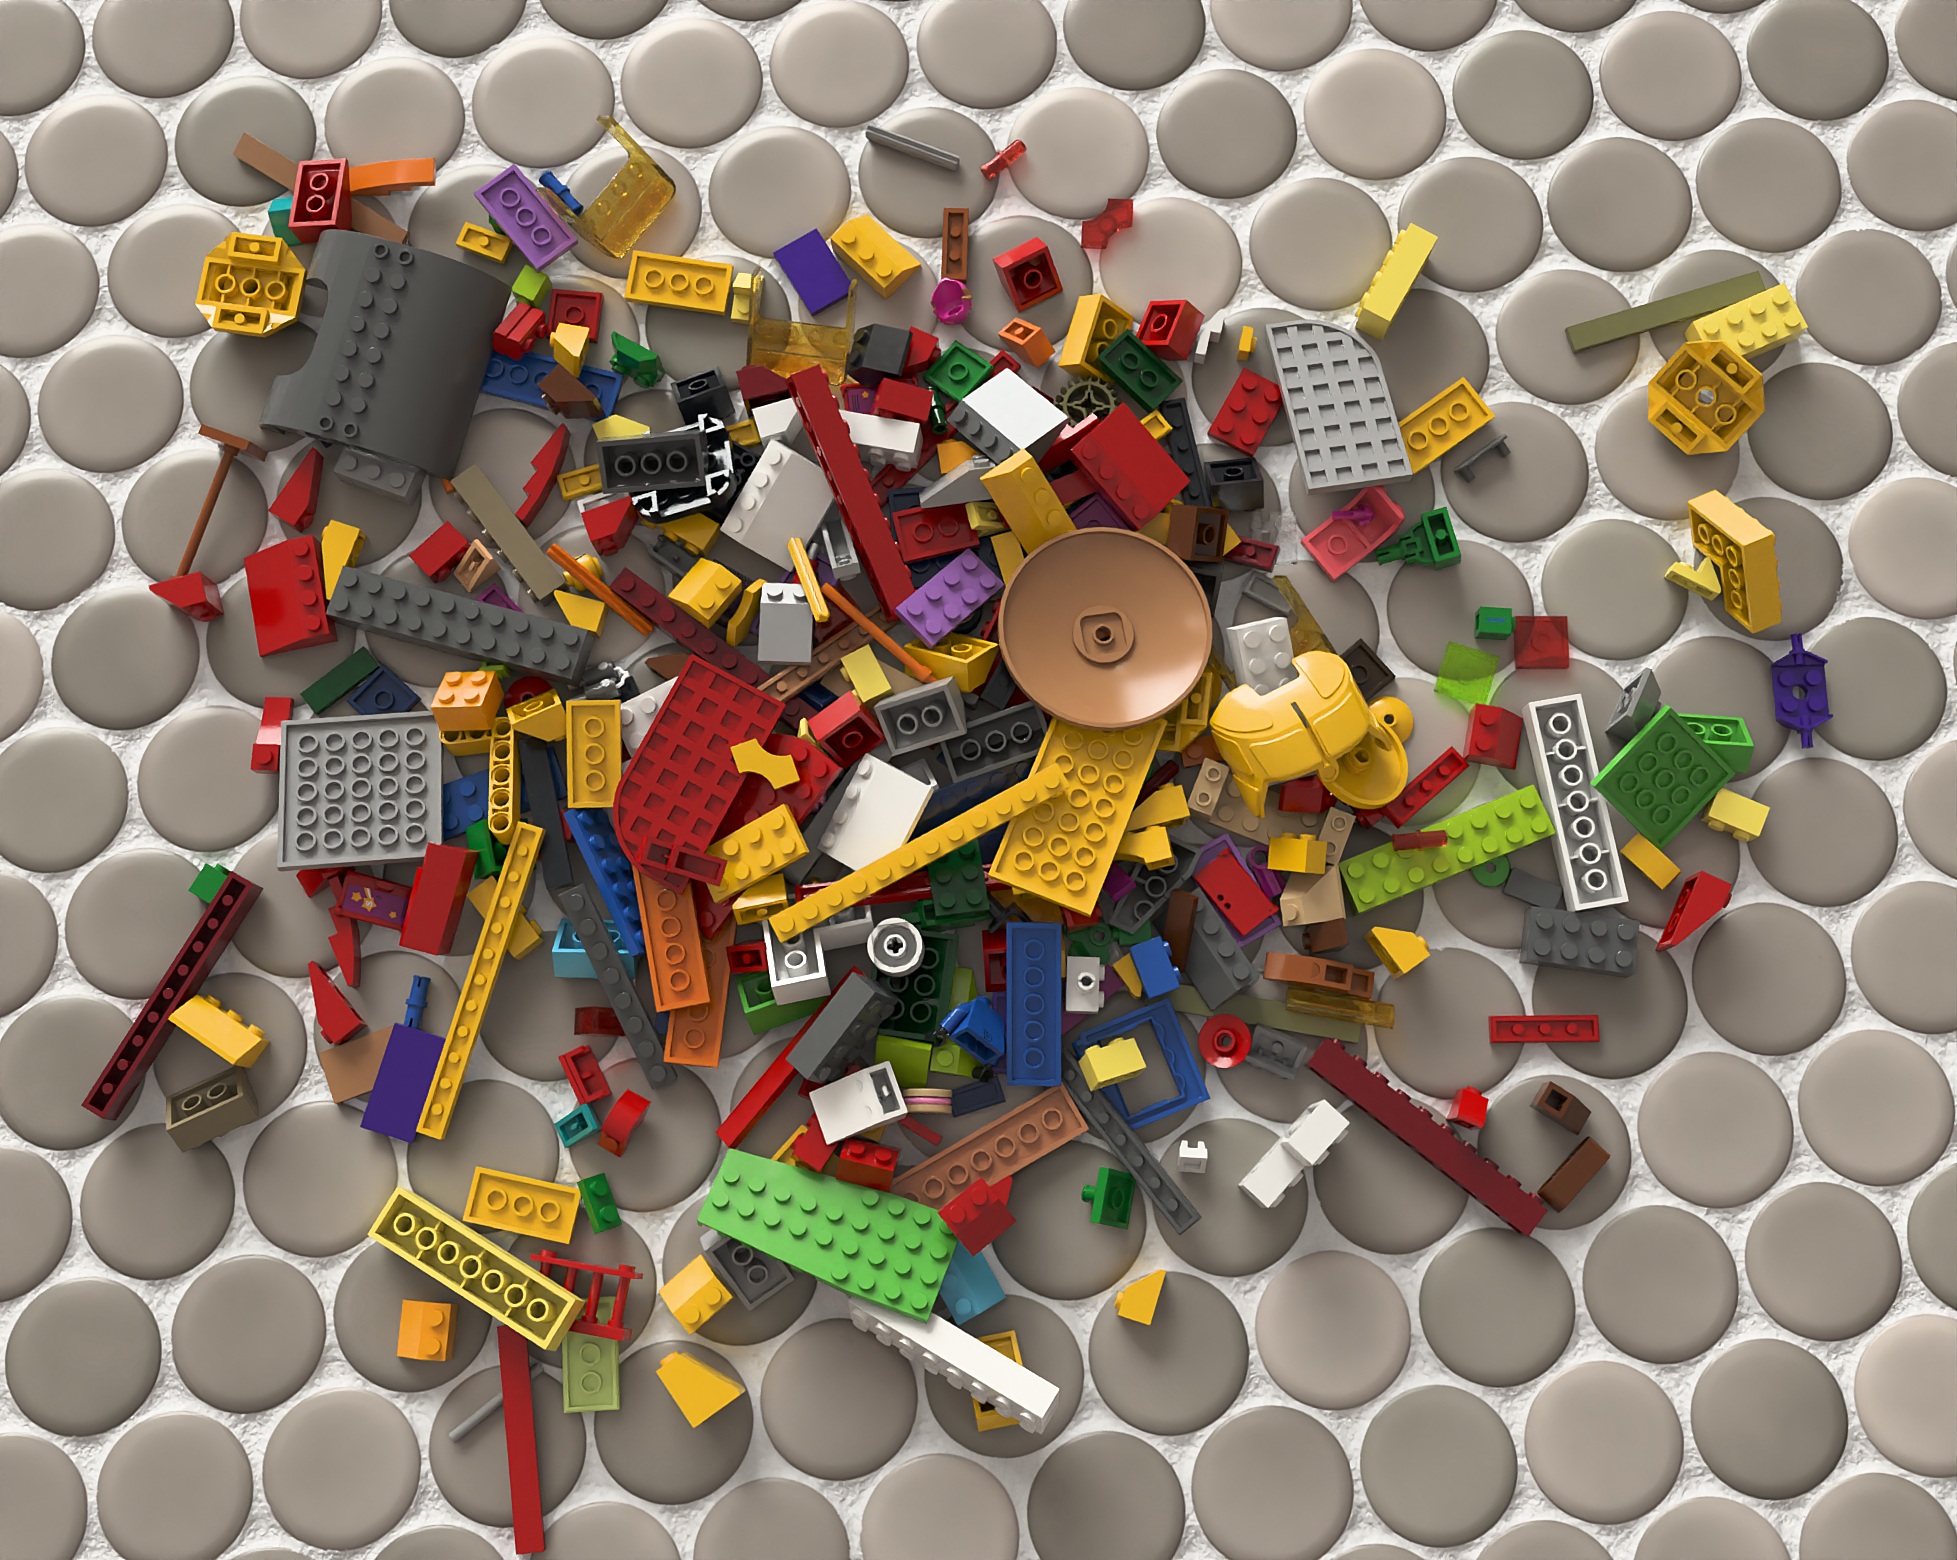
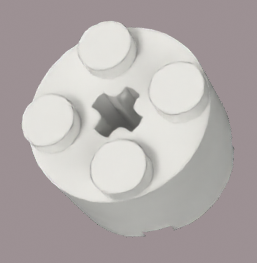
[867,918,925,977]

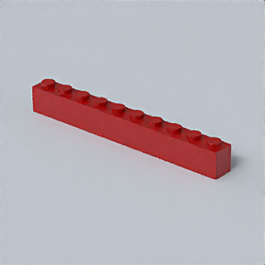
[785,364,917,623]

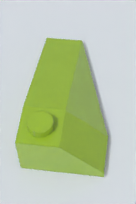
[930,967,984,1079]

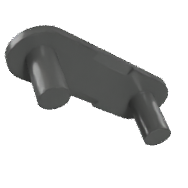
[1454,434,1511,482]

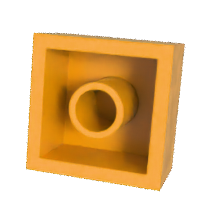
[431,671,504,731]

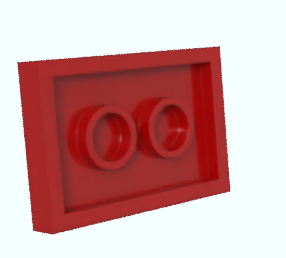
[1207,368,1283,457]
[892,502,980,565]

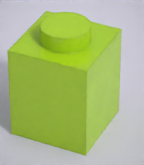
[512,264,552,310]

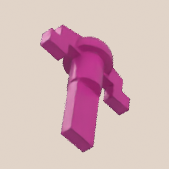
[1332,504,1374,526]

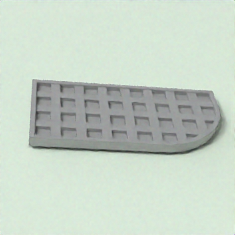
[1264,319,1413,495]

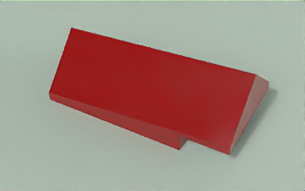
[399,842,479,956]

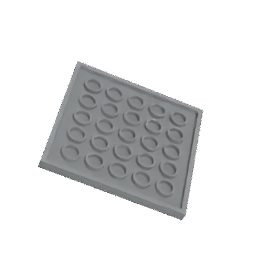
[277,711,443,871]

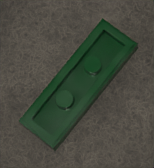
[300,646,380,715]

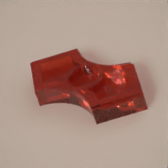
[1081,198,1133,249]

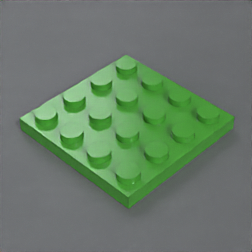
[1590,704,1736,851]

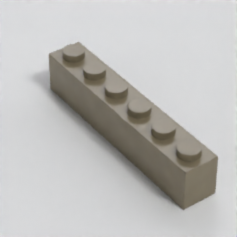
[450,463,569,607]

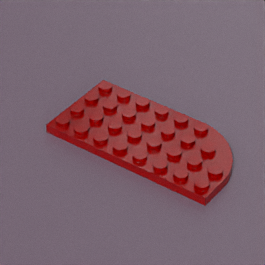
[613,653,787,895]
[691,734,842,940]

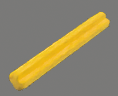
[787,538,830,622]

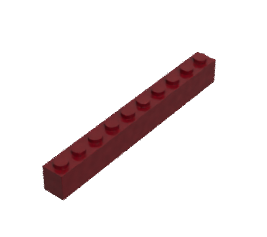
[609,567,819,734]
[81,871,264,1121]
[1304,1038,1548,1237]

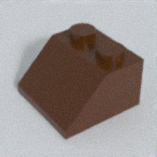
[538,363,605,419]
[1166,504,1229,562]

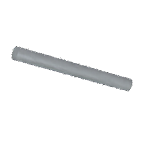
[449,1362,544,1443]

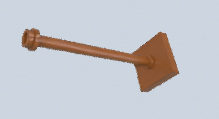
[169,424,268,579]

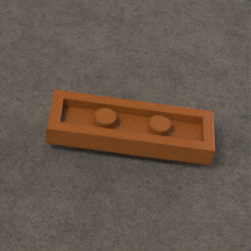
[941,208,969,284]

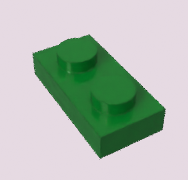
[577,1173,622,1234]

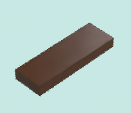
[1162,888,1199,973]

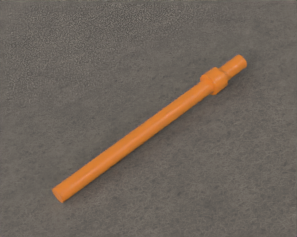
[820,582,939,684]

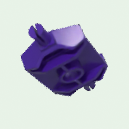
[1771,633,1833,749]

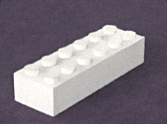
[1226,617,1316,786]

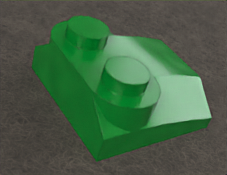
[609,331,666,389]

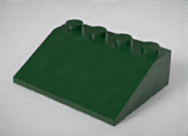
[871,930,959,1042]

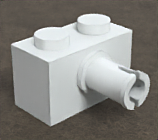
[1065,956,1105,1014]

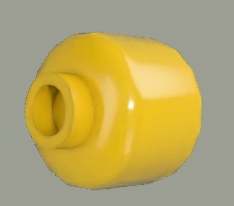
[562,554,603,592]

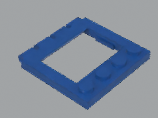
[1072,997,1211,1130]

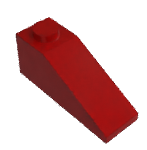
[268,447,324,533]
[308,961,367,1045]

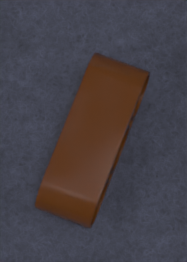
[1537,1136,1611,1213]

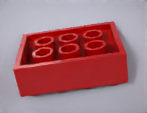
[1065,402,1191,532]
[244,535,338,657]

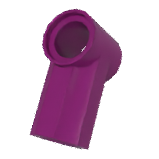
[1246,845,1286,898]

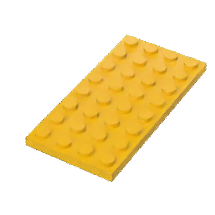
[988,717,1168,917]

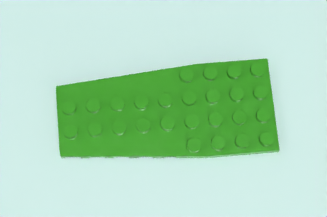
[697,1149,959,1324]

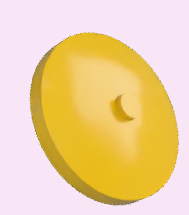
[1315,715,1408,809]

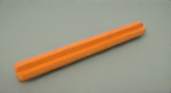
[546,544,654,636]

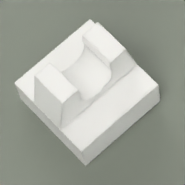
[1177,1140,1207,1173]

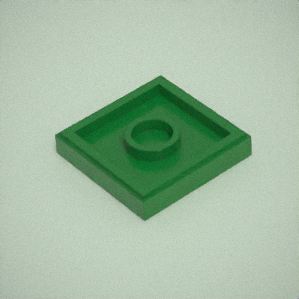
[923,340,995,404]

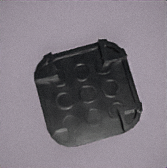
[632,414,737,524]

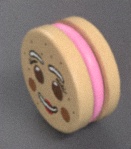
[902,1089,952,1114]

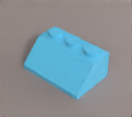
[552,919,639,979]
[939,1240,1006,1326]

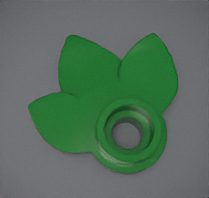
[1063,922,1113,965]

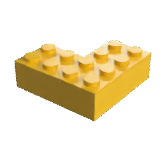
[1687,490,1783,634]

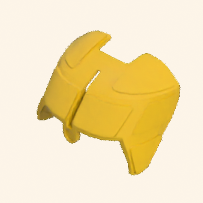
[1209,651,1393,818]

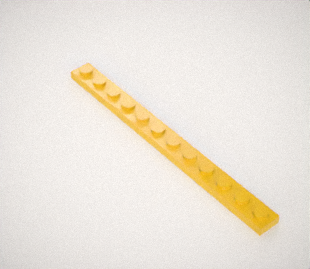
[768,763,1071,943]
[416,821,546,1140]

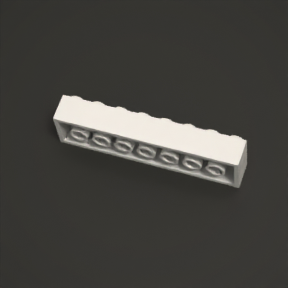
[1522,694,1629,913]
[848,1297,1060,1434]

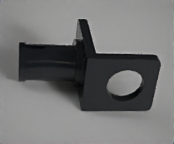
[987,891,1034,934]

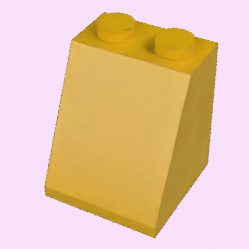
[656,1351,746,1428]

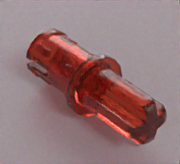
[980,139,1027,181]
[1392,830,1448,852]

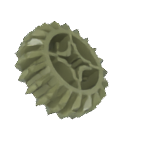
[1054,375,1122,428]

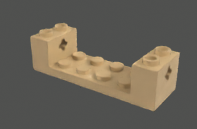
[1187,757,1356,866]

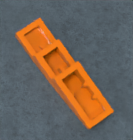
[349,158,436,196]

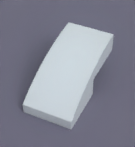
[1194,309,1226,364]

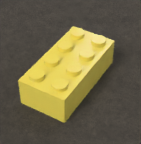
[1355,223,1438,341]
[1684,283,1808,361]

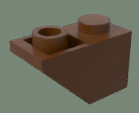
[1530,1081,1591,1135]

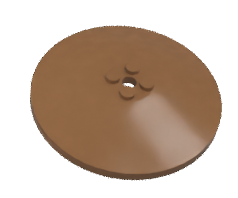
[998,527,1212,731]

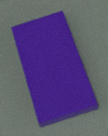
[360,1023,446,1143]

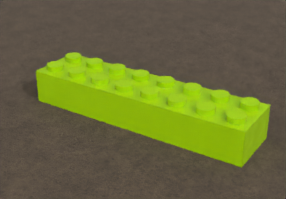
[1338,784,1556,917]

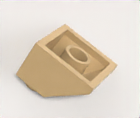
[1280,865,1346,926]

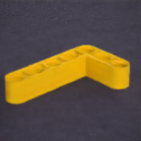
[439,717,522,845]

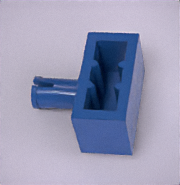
[1128,936,1182,1001]

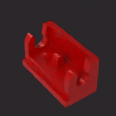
[558,1045,612,1106]

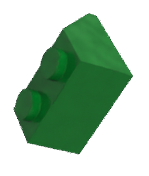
[465,818,537,880]

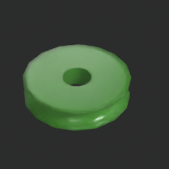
[1471,855,1511,887]

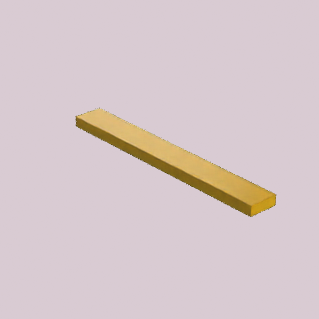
[557,418,762,502]

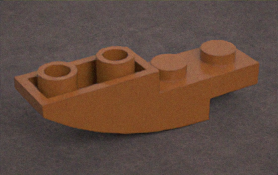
[1263,952,1375,1000]

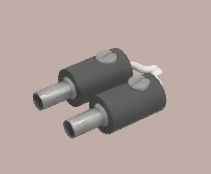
[567,661,629,701]

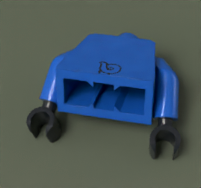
[925,996,1007,1082]

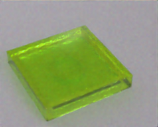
[1433,641,1500,705]

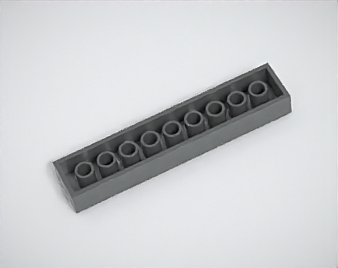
[326,566,595,688]

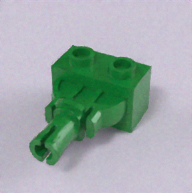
[1375,507,1461,571]

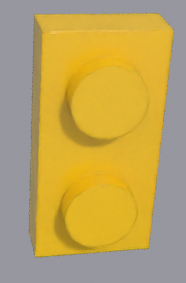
[456,222,513,265]

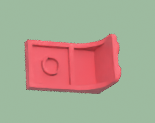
[1300,485,1405,582]

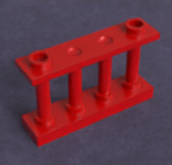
[530,1250,643,1341]

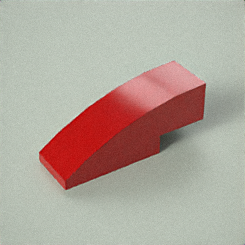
[636,836,728,887]

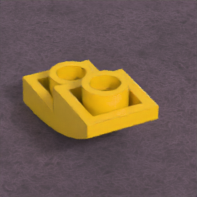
[1620,832,1681,891]

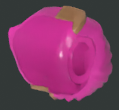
[930,277,973,326]

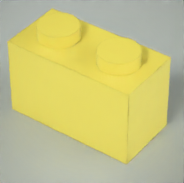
[840,644,894,710]
[1701,788,1770,842]
[1078,1037,1146,1091]

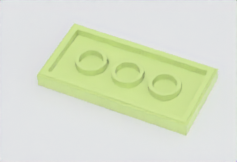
[562,1296,621,1413]

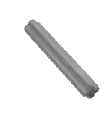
[865,124,960,171]

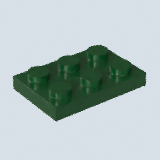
[1094,328,1183,414]
[927,838,990,920]

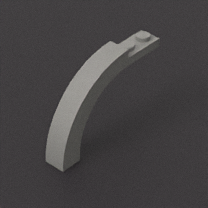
[811,460,861,581]

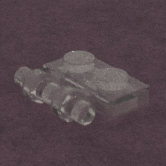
[1249,512,1298,565]

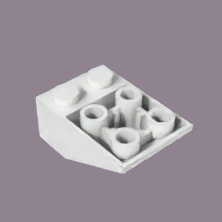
[809,1061,908,1145]

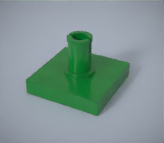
[1081,1167,1136,1230]

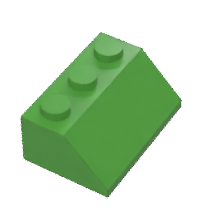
[1677,713,1754,773]
[735,970,827,1035]

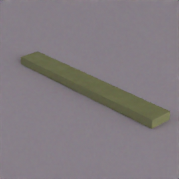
[1565,271,1766,354]
[1145,984,1362,1044]

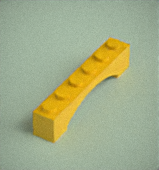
[1012,825,1175,902]

